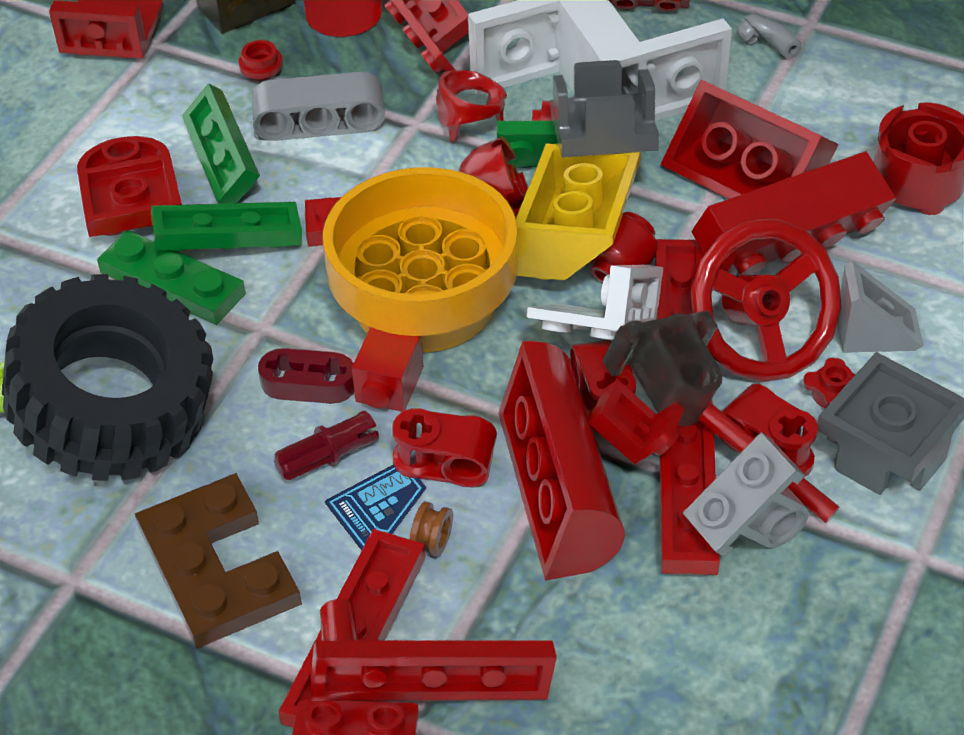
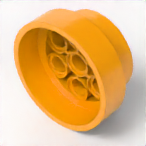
[323,167,518,352]

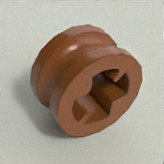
[410,501,453,557]

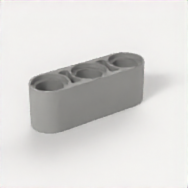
[252,72,385,141]

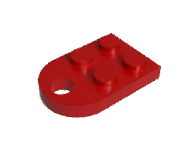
[77,136,182,238]

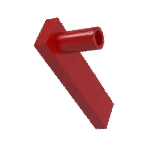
[310,599,557,701]

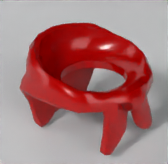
[436,70,507,143]

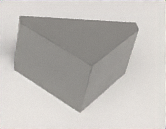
[838,260,923,353]

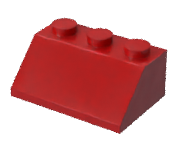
[660,79,839,199]

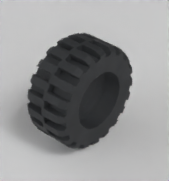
[1,274,213,481]

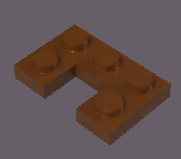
[134,473,302,649]

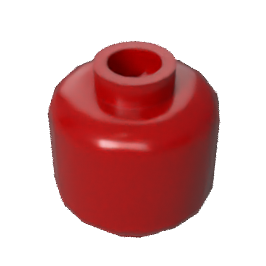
[589,212,658,283]

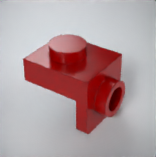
[588,379,684,465]

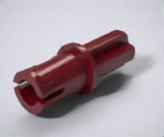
[274,411,379,480]

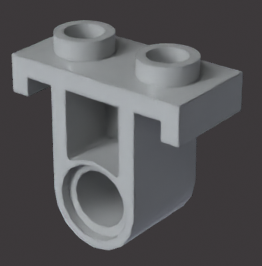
[683,433,809,556]

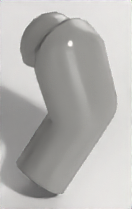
[736,13,802,59]

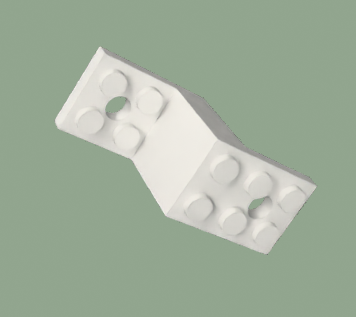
[468,0,732,121]

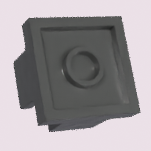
[551,60,659,157]
[817,352,964,495]

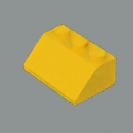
[516,144,641,280]

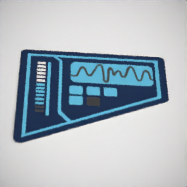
[325,465,426,551]

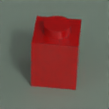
[352,327,424,412]

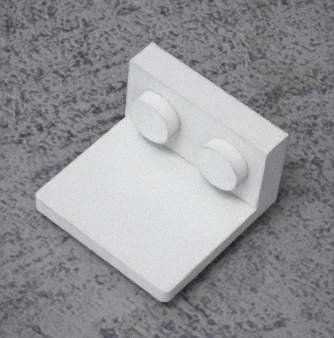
[526,265,663,340]

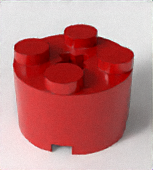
[873,102,964,215]

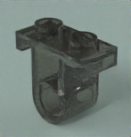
[602,311,722,426]

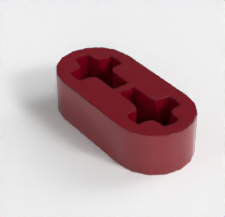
[258,348,354,404]

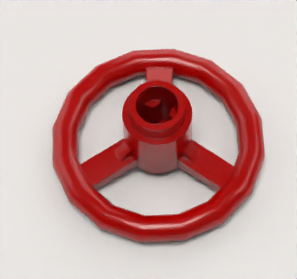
[691,218,842,383]

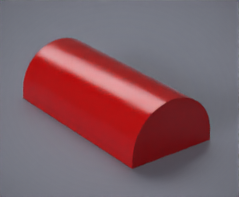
[498,341,625,581]

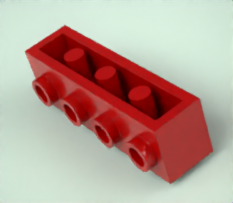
[691,151,896,276]

